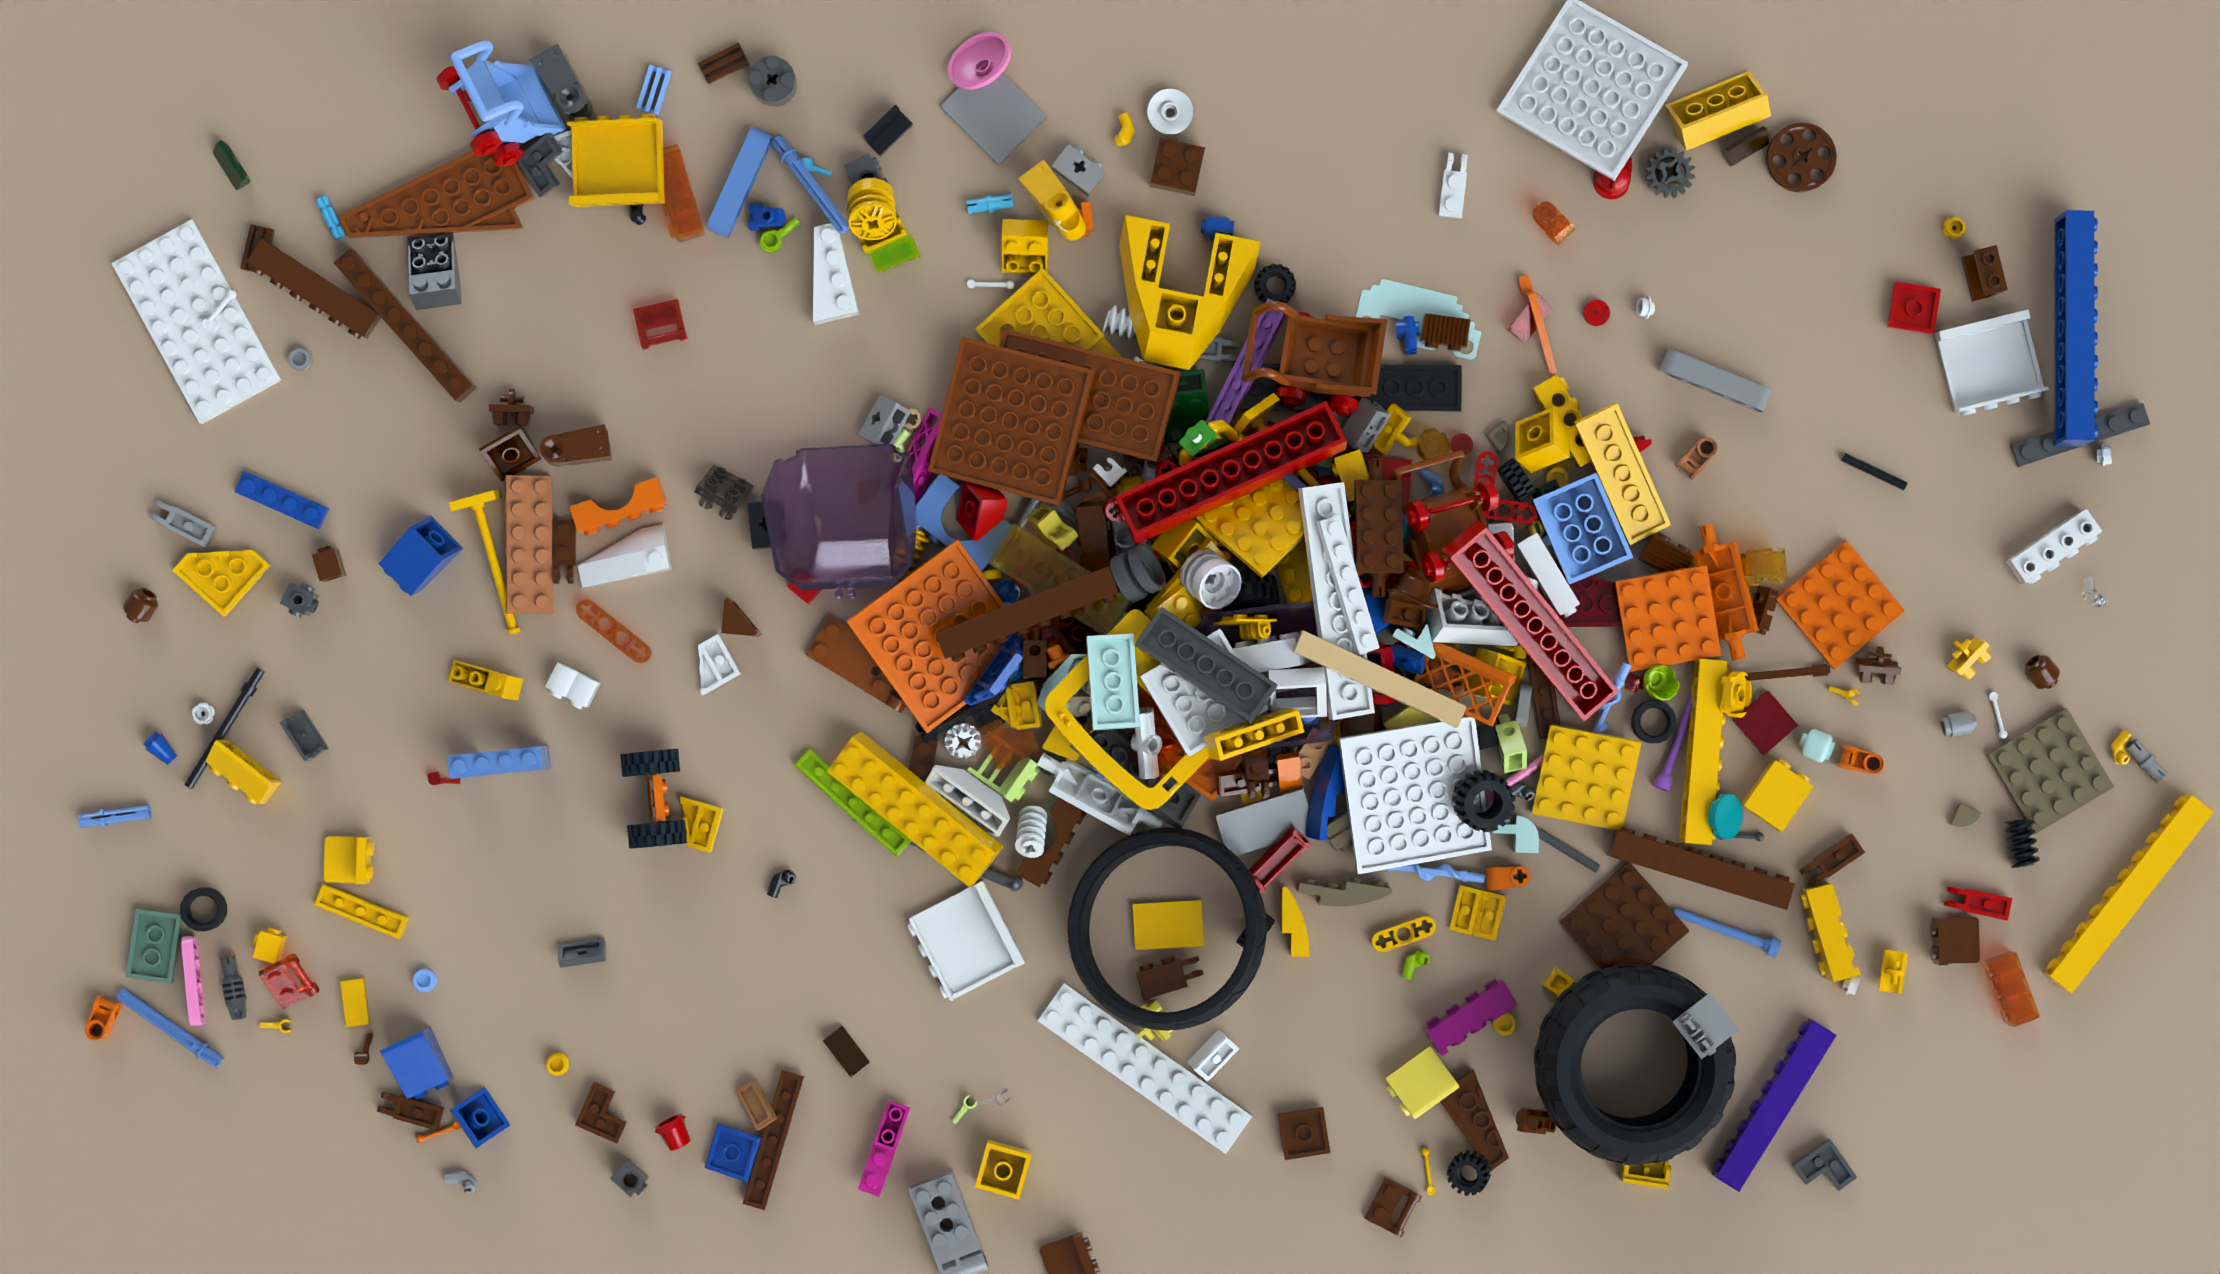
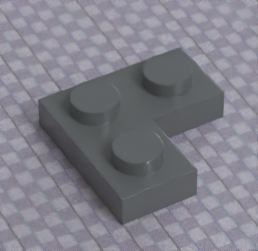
[517,133,563,197]
[1792,1139,1857,1191]

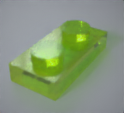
[869,234,921,274]

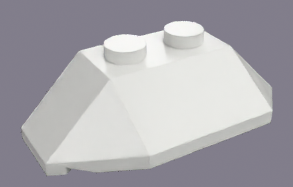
[925,765,1010,837]

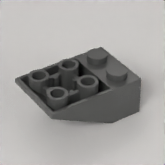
[408,233,461,310]

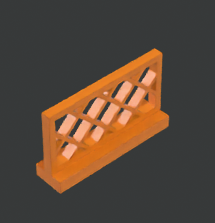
[1413,642,1517,727]

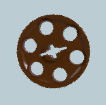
[1766,123,1837,192]

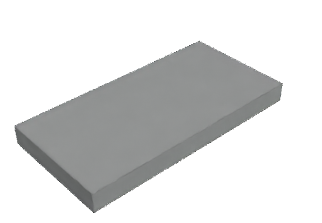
[1215,787,1309,856]

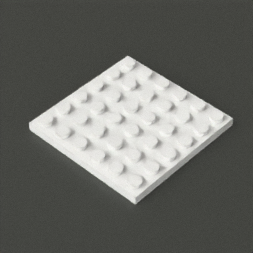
[1496,0,1688,181]
[1338,715,1492,874]

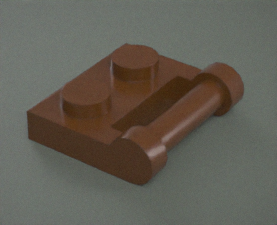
[1364,1177,1422,1238]

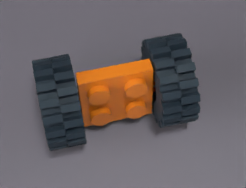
[620,749,687,849]

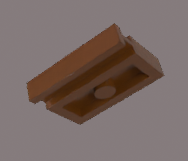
[1383,589,1427,629]

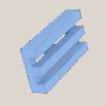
[636,64,672,116]

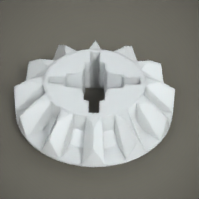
[944,723,981,759]

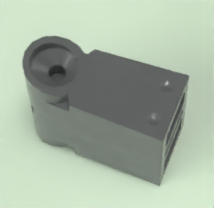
[530,43,592,121]

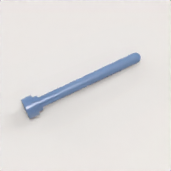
[1673,908,1781,958]

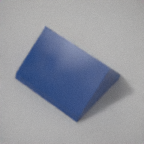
[450,1087,510,1149]

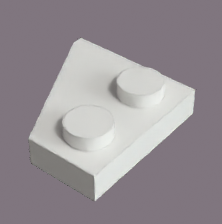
[698,634,742,696]

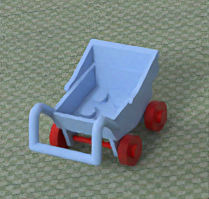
[436,41,567,167]

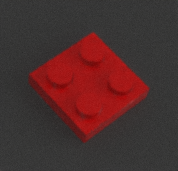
[1887,282,1941,335]

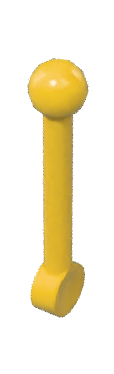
[1421,1147,1436,1195]

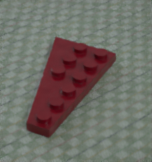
[1538,564,1622,627]

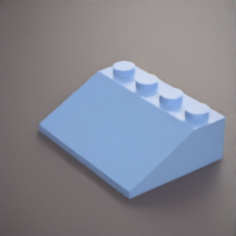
[1533,473,1633,585]

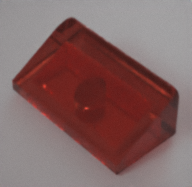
[1507,292,1553,344]

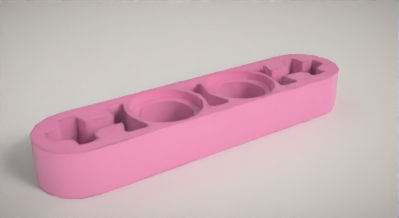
[181,935,205,1026]

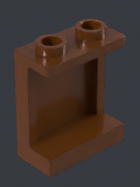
[1961,245,2008,302]

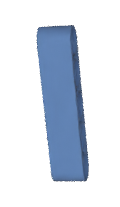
[706,127,774,238]

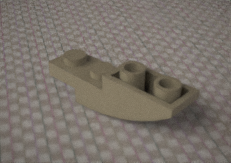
[1297,877,1392,906]

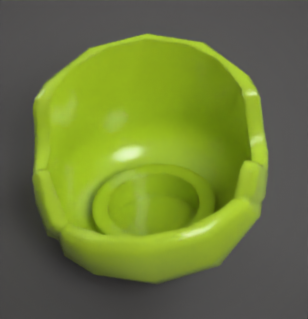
[1643,665,1680,701]

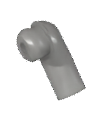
[444,1171,477,1194]

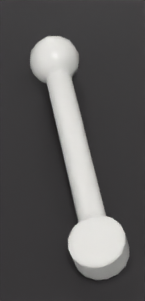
[967,279,1015,289]
[201,290,237,329]
[1988,692,2008,739]

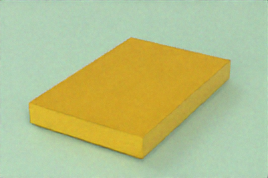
[1132,900,1204,950]

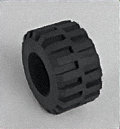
[1223,570,1280,617]
[1452,770,1516,832]

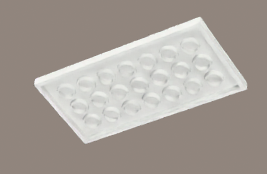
[111,219,282,424]

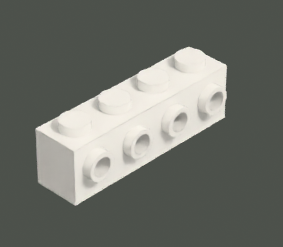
[2005,509,2102,585]

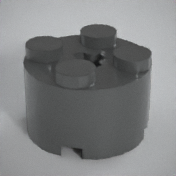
[749,55,797,106]

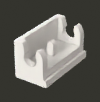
[1093,458,1127,490]

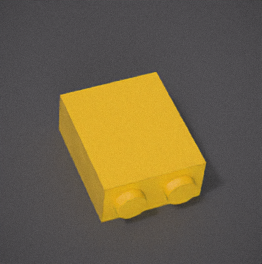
[1741,759,1814,832]

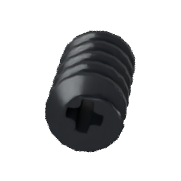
[2004,819,2040,868]

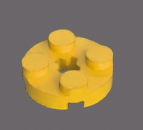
[1720,671,1752,718]

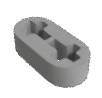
[1514,683,1532,728]

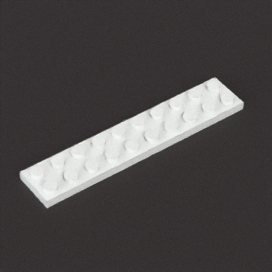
[1298,482,1375,720]
[1038,983,1252,1154]

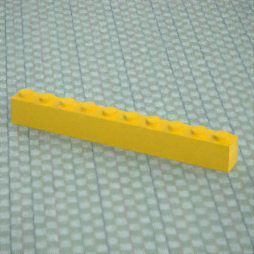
[2044,794,2214,993]

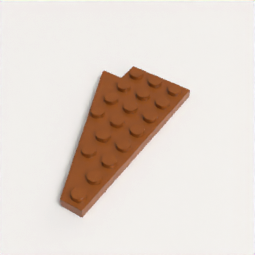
[338,149,535,238]

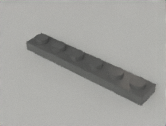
[2010,403,2150,467]

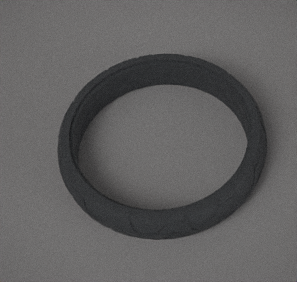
[1067,827,1267,1031]

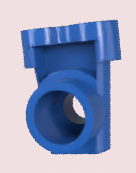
[748,203,786,231]
[1396,316,1420,355]

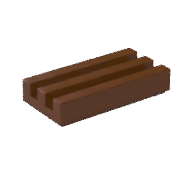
[698,42,749,84]
[240,224,275,275]

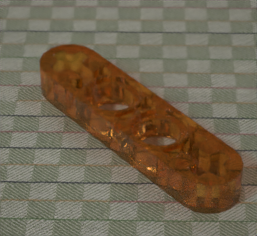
[576,600,652,663]

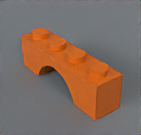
[569,477,668,536]

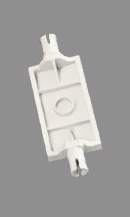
[1037,753,1165,836]

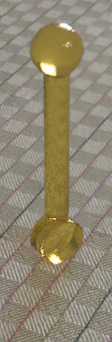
[1524,459,1572,473]

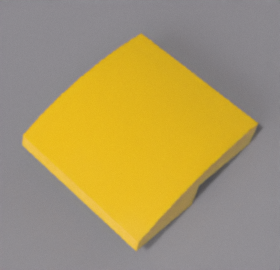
[1449,885,1507,941]

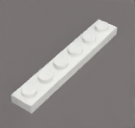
[1316,515,1379,655]

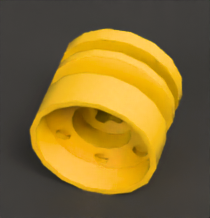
[847,178,897,240]

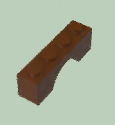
[1016,798,1087,888]

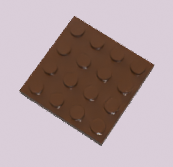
[1559,862,1690,970]

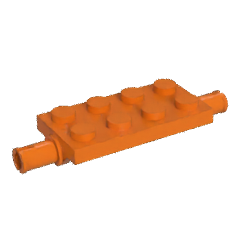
[1691,523,1759,661]

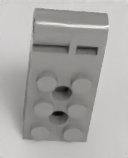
[909,1170,989,1274]

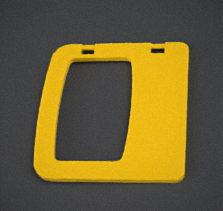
[1044,609,1209,810]

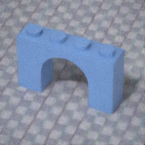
[908,474,1015,572]
[447,746,551,779]

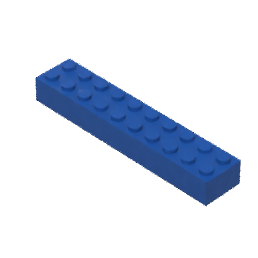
[2054,210,2098,447]

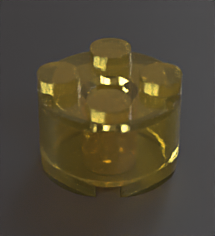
[1739,548,1788,586]

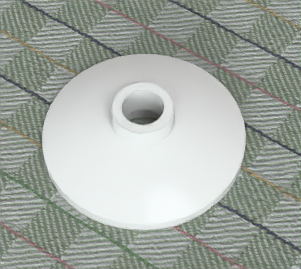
[1147,89,1193,135]

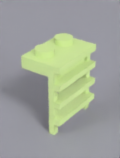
[967,733,1039,802]

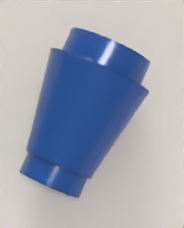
[143,731,178,765]

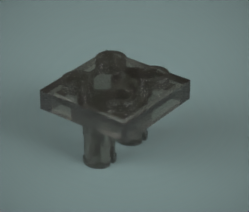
[694,465,754,520]

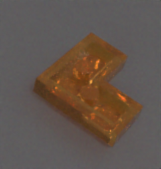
[980,718,1040,770]

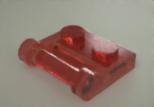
[633,299,688,350]
[259,954,320,1009]

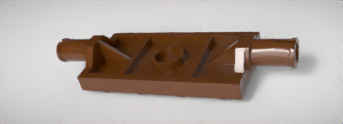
[1354,458,1404,598]

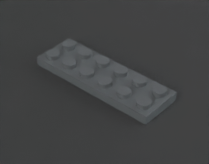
[1135,607,1278,724]
[1070,713,1201,828]

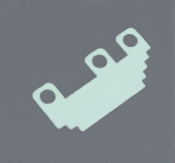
[1356,279,1481,360]

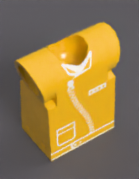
[1018,160,1086,241]

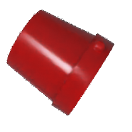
[655,1114,691,1151]

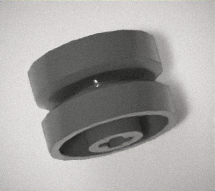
[1110,543,1166,603]

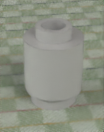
[1941,711,1977,738]

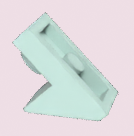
[1393,624,1436,659]

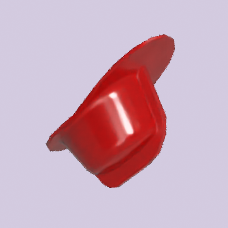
[1594,156,1632,200]

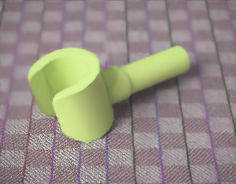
[952,1095,977,1124]

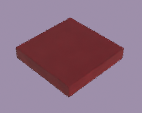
[1733,691,1799,755]

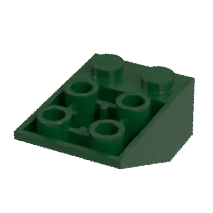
[1164,369,1209,443]

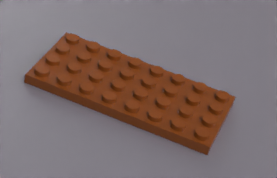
[999,329,1181,463]

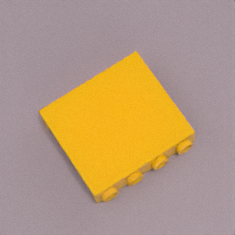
[567,114,665,207]

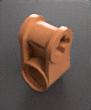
[1675,437,1718,480]

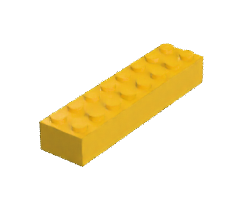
[827,731,1004,888]

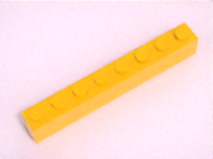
[1679,659,1730,845]

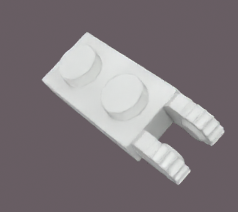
[1438,152,1468,219]

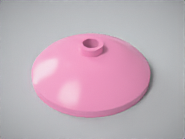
[948,32,1011,90]

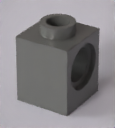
[610,1159,649,1197]

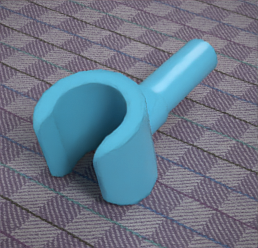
[801,158,832,177]

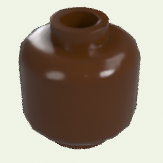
[123,588,158,623]
[2025,655,2060,689]

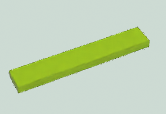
[794,748,911,858]

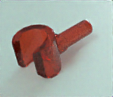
[427,771,460,785]

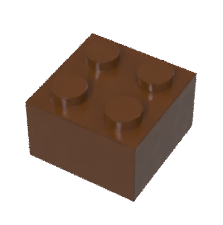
[1150,138,1205,196]

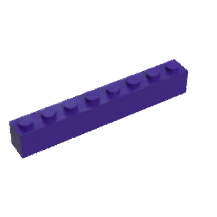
[1712,1019,1837,1192]

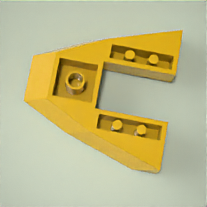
[1119,215,1261,370]

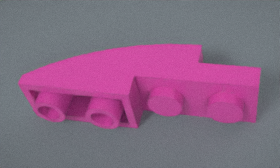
[858,1100,910,1197]

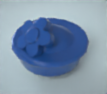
[994,580,1020,606]

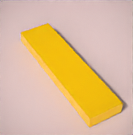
[314,883,409,939]

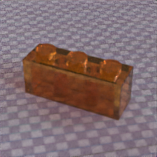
[1984,951,2040,1027]

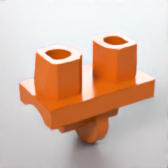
[1047,638,1070,672]

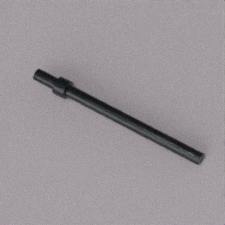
[184,667,265,789]

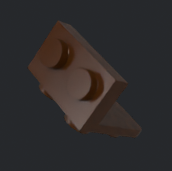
[1930,917,1980,965]
[1040,1232,1100,1274]

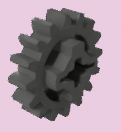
[1644,148,1695,198]

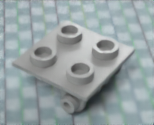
[1672,993,1739,1059]

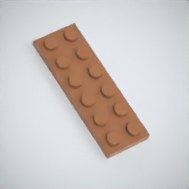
[505,475,553,614]

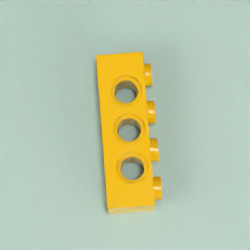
[1531,374,1591,469]
[1204,707,1304,761]

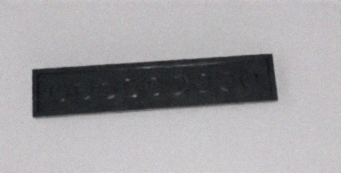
[1232,363,1462,412]

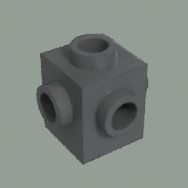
[280,583,319,618]

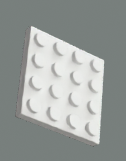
[1140,629,1269,757]

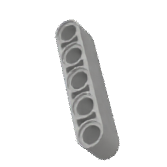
[1659,349,1772,412]

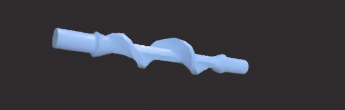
[1592,662,1631,733]
[1385,864,1485,883]

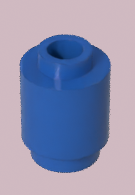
[1201,215,1235,239]

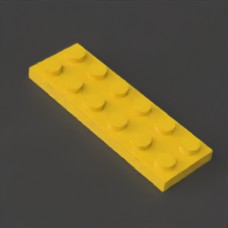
[1574,402,1671,545]

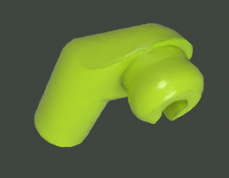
[1401,951,1430,980]

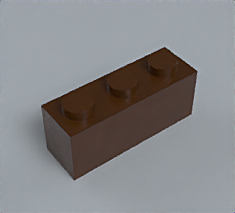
[1074,500,1116,574]

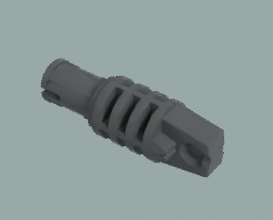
[220,955,246,1020]

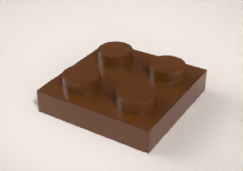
[1278,1106,1331,1160]

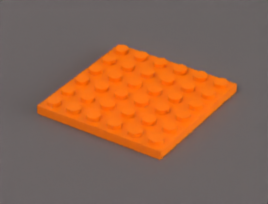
[845,539,1037,733]

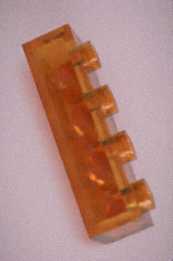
[662,144,705,243]

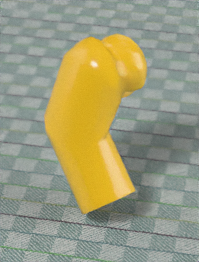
[1114,112,1135,147]
[2111,730,2132,765]

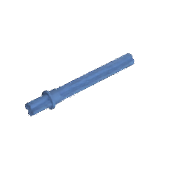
[771,135,849,234]
[116,989,224,1069]

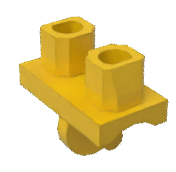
[1947,637,1991,680]
[1878,949,1908,994]

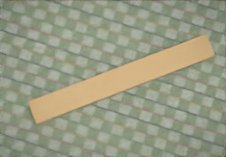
[1292,630,1467,728]

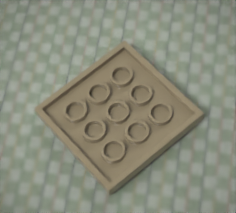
[1986,708,2114,834]

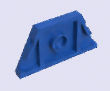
[963,633,1023,706]

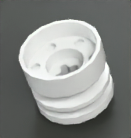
[1180,549,1242,609]

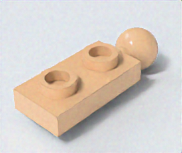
[1299,720,1337,779]

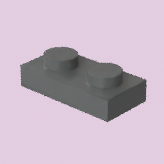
[558,938,606,968]

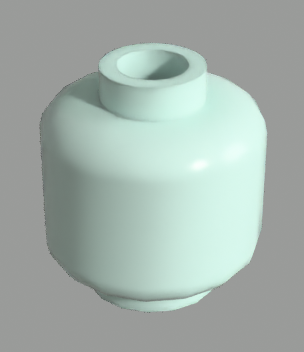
[1799,729,1835,762]

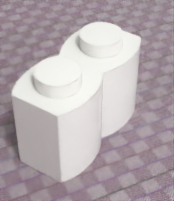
[545,662,601,709]

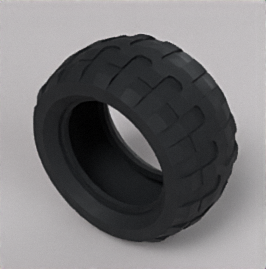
[1534,963,1736,1165]

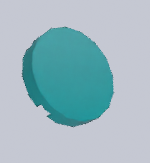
[1708,793,1743,839]

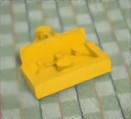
[991,681,1042,730]

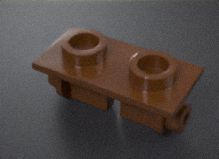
[1752,586,1779,635]

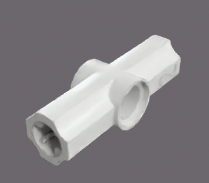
[1131,707,1162,780]

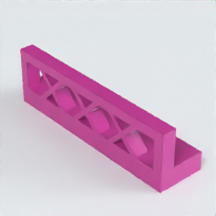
[886,408,942,504]

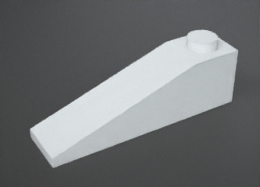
[578,524,673,588]

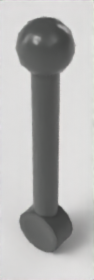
[1716,832,1764,842]

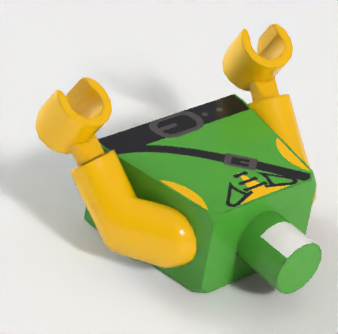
[1179,420,1246,466]

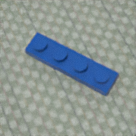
[234,471,329,530]

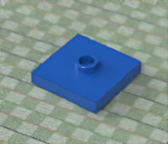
[705,1123,762,1182]

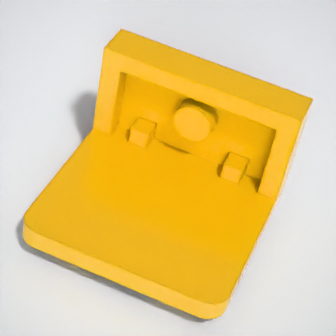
[324,836,374,884]

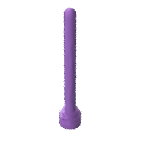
[1652,690,1692,792]

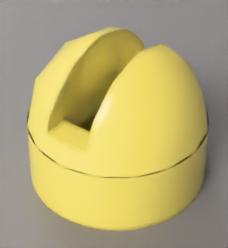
[1527,520,1546,538]

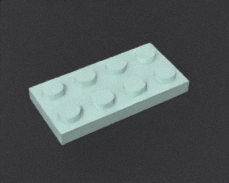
[1086,634,1140,730]

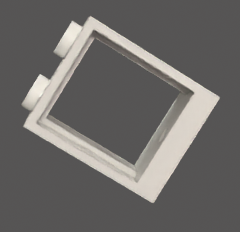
[1266,667,1327,718]

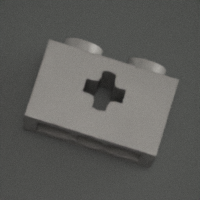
[1052,144,1105,196]
[858,395,911,452]

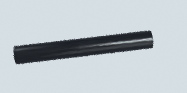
[1841,453,1908,490]

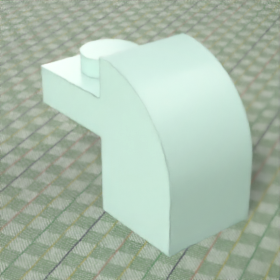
[1490,815,1539,853]

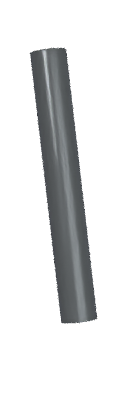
[1538,829,1600,873]

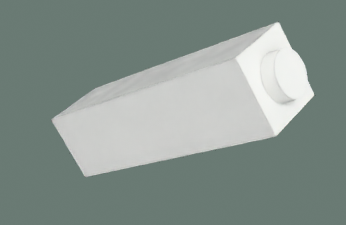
[1515,533,1580,618]

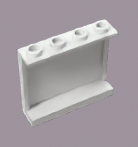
[1934,310,2049,416]
[907,880,1025,1001]

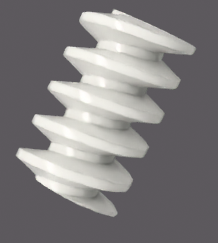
[1103,305,1138,342]
[1015,806,1048,858]

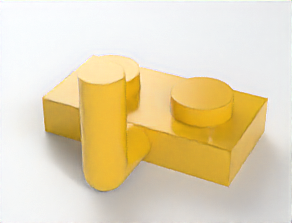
[1372,404,1420,454]

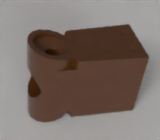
[540,424,612,467]

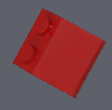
[955,481,1008,541]

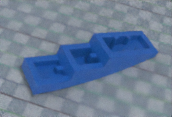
[1306,744,1344,840]

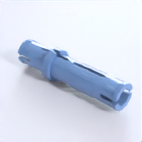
[78,804,152,828]

